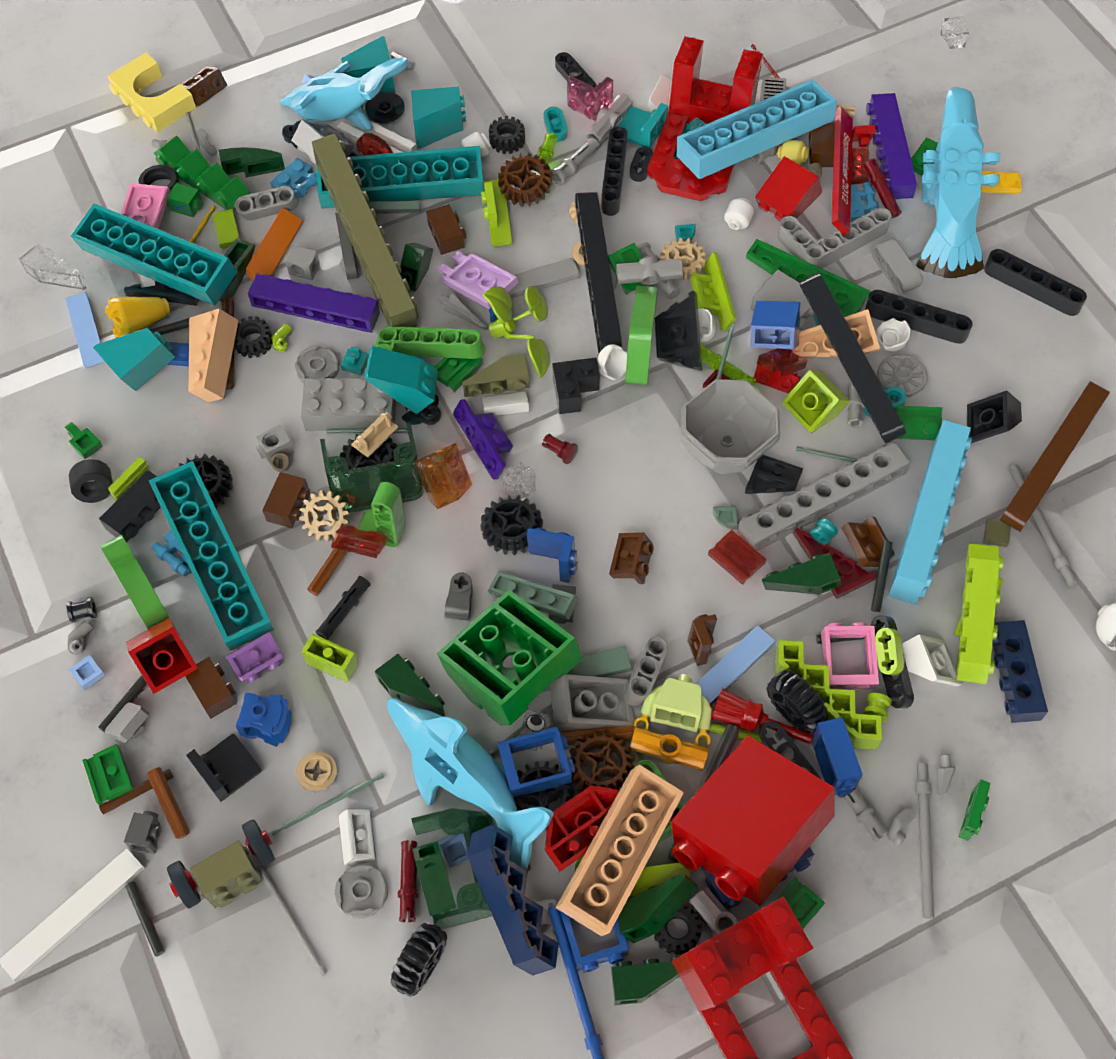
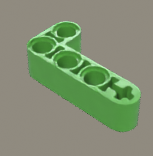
[356,482,406,547]
[100,535,169,629]

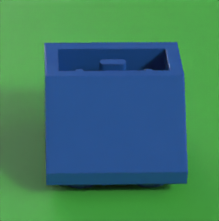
[750,300,801,349]

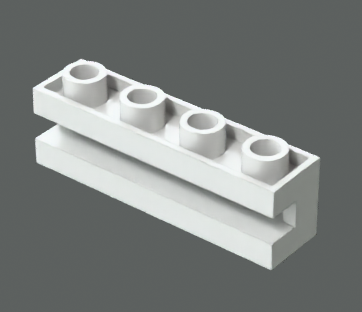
[337,120,417,155]

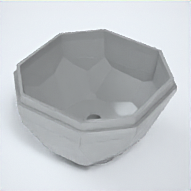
[681,379,780,475]

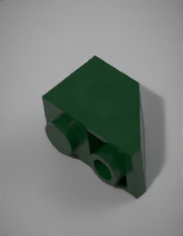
[400,243,433,291]

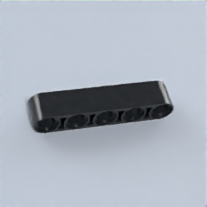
[601,126,627,216]
[984,249,1087,316]
[865,290,973,344]

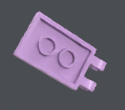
[437,251,518,309]

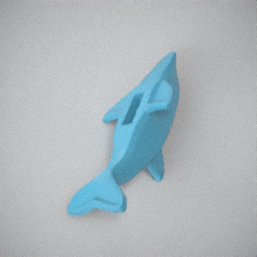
[280,57,409,131]
[387,698,554,870]

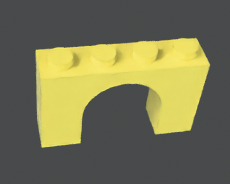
[108,53,196,132]

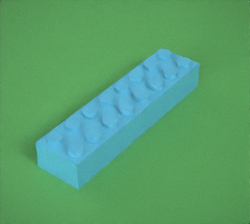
[677,79,837,179]
[888,420,972,605]

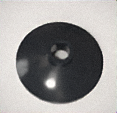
[365,92,405,123]

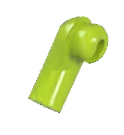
[272,323,292,352]

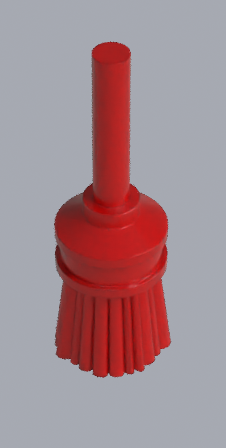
[711,688,813,744]

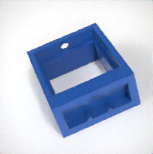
[811,717,863,798]
[498,727,575,798]
[557,903,629,973]

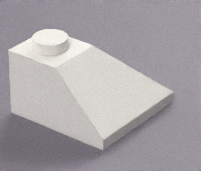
[902,634,962,686]

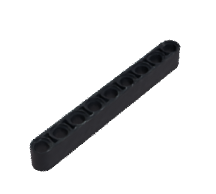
[575,192,622,353]
[799,272,907,444]

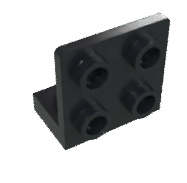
[186,734,262,802]

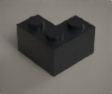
[552,357,600,414]

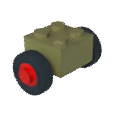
[167,819,275,909]

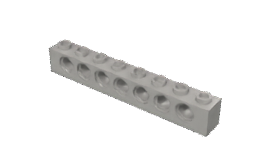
[738,442,911,554]

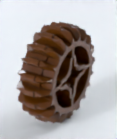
[498,153,553,207]
[568,730,635,791]

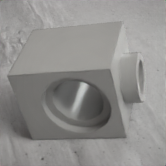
[285,245,320,280]
[256,424,295,465]

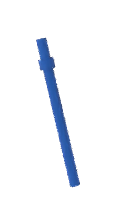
[548,905,604,1059]

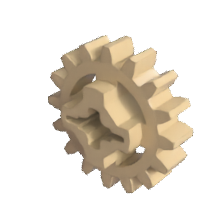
[660,238,706,280]
[299,491,351,541]

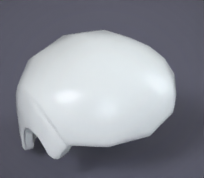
[698,308,717,344]
[876,318,911,352]
[597,344,627,380]

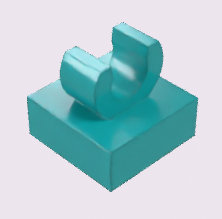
[340,347,369,376]

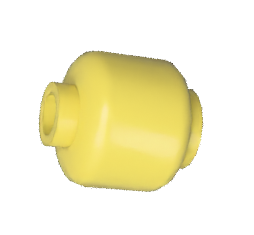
[777,139,809,166]

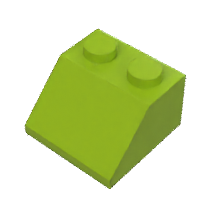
[782,370,850,433]

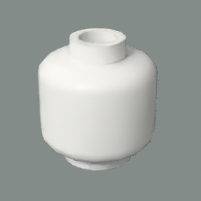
[462,131,491,159]
[724,198,754,230]

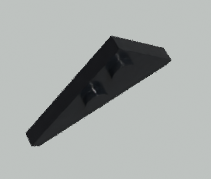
[124,281,200,306]

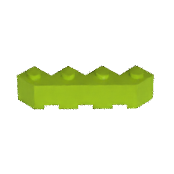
[956,543,1004,684]
[775,640,882,750]

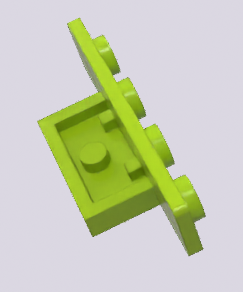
[481,179,512,247]
[690,252,736,332]

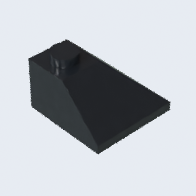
[967,390,1022,444]

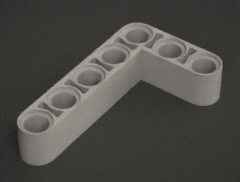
[778,208,892,268]

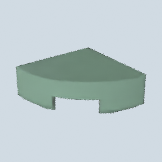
[713,506,739,530]

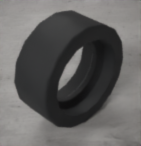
[138,165,180,203]

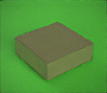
[983,519,1011,547]

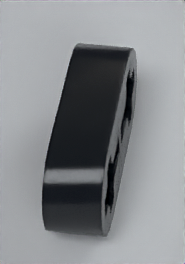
[629,146,653,182]

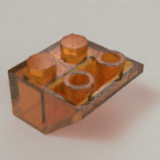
[414,443,472,509]

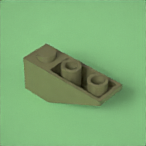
[462,354,529,397]

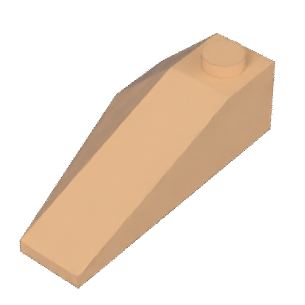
[787,310,880,358]

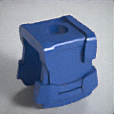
[236,693,292,747]

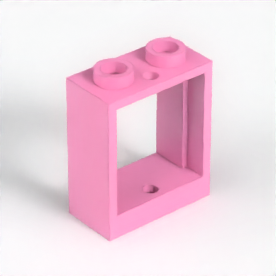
[821,622,879,689]

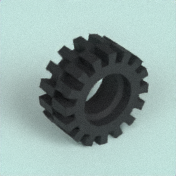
[489,116,525,154]
[234,316,273,358]
[654,903,702,955]

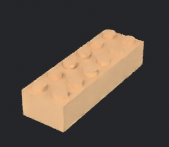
[555,765,684,936]

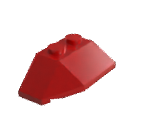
[544,785,620,872]

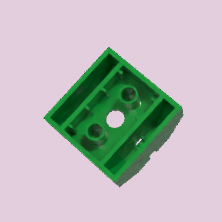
[437,590,583,726]

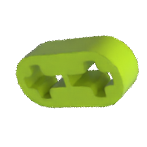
[875,628,904,675]

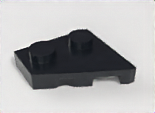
[745,455,803,494]

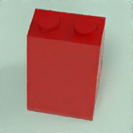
[755,156,822,222]
[126,617,198,694]

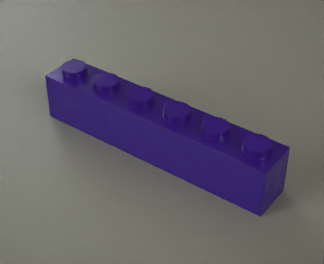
[866,93,917,199]
[248,274,380,333]

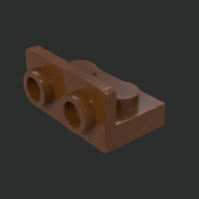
[181,66,227,106]
[841,516,895,567]
[609,532,654,584]
[687,614,717,666]

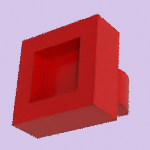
[852,125,876,149]

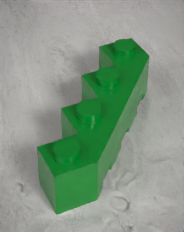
[153,135,251,210]

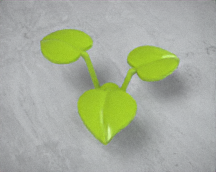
[482,286,550,378]

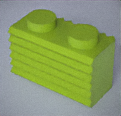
[302,634,359,683]

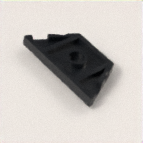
[654,291,702,371]

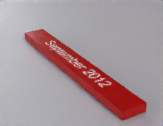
[831,106,853,235]

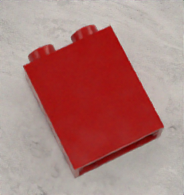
[671,735,835,906]

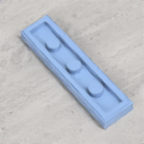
[65,292,105,368]
[696,625,775,706]

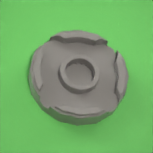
[295,346,339,383]
[335,864,388,918]

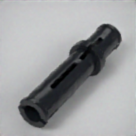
[315,576,371,640]

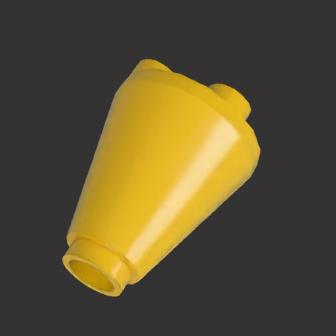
[105,297,170,338]

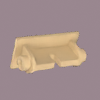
[351,412,399,458]

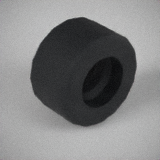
[69,459,113,503]

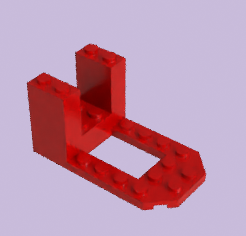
[647,36,763,201]
[672,896,853,1059]

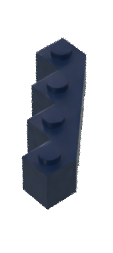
[468,824,559,976]

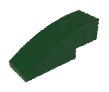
[218,147,285,178]
[219,238,255,301]

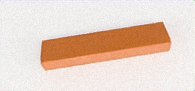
[246,208,303,280]

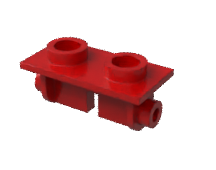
[753,362,801,394]

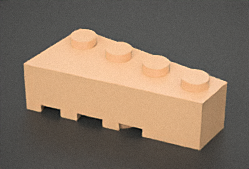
[188,309,238,402]

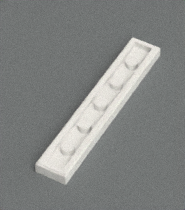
[0,849,145,982]

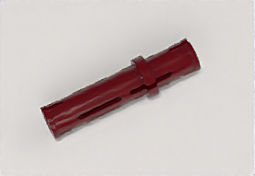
[863,158,902,219]
[398,840,418,923]

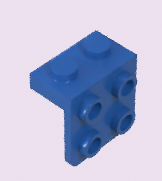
[527,528,578,583]

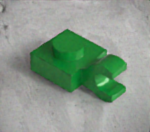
[65,422,103,459]

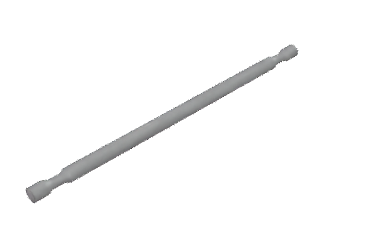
[186,112,202,154]
[259,868,327,976]

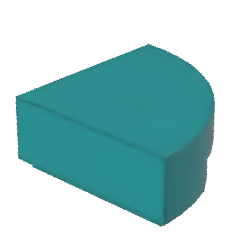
[675,224,696,242]

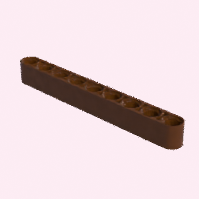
[1000,381,1110,532]

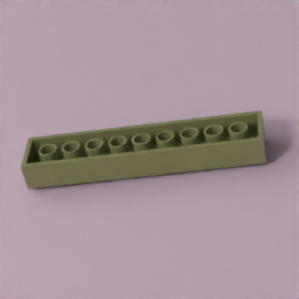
[311,133,419,327]

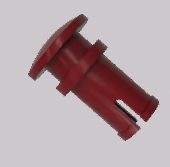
[542,434,578,464]

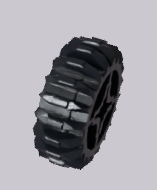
[339,434,401,490]
[178,453,233,510]
[480,495,543,556]
[766,670,828,734]
[514,761,576,830]
[391,922,447,997]

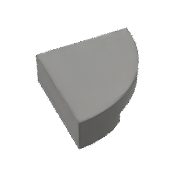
[196,128,217,157]

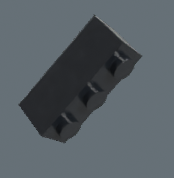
[99,470,161,543]

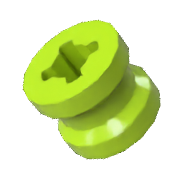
[863,693,892,722]

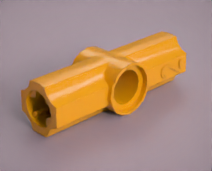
[630,727,709,771]

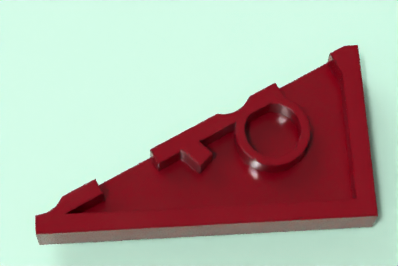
[793,528,877,599]

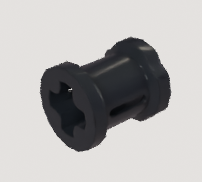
[66,597,97,623]

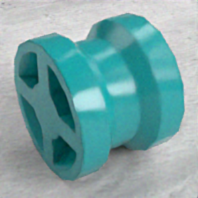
[809,518,838,545]

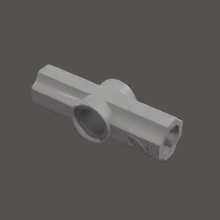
[586,93,633,144]
[616,257,683,285]
[689,887,738,936]

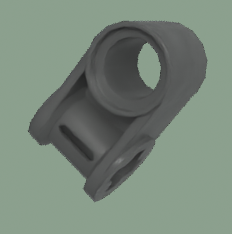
[444,572,473,621]

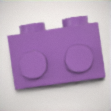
[226,632,284,684]

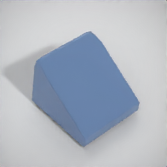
[438,830,469,868]

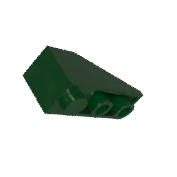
[762,553,842,595]
[375,654,445,717]
[413,841,456,916]
[617,874,698,944]
[611,956,680,1006]

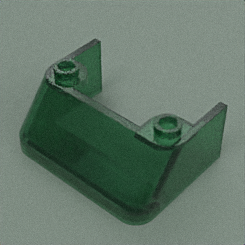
[320,422,424,513]
[411,808,493,930]

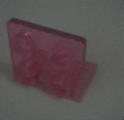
[567,75,614,121]

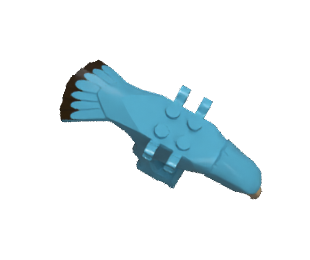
[915,87,1000,278]

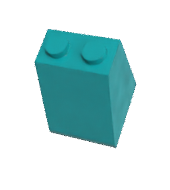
[341,36,396,93]
[411,86,466,149]
[93,328,175,391]

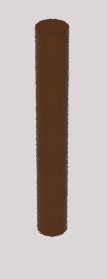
[99,769,174,815]

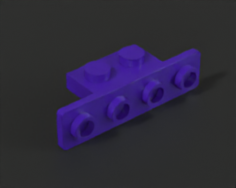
[453,399,513,480]

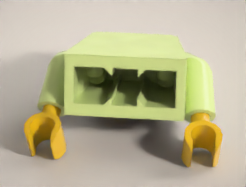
[634,674,712,748]

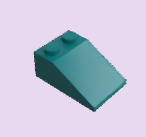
[364,346,438,414]

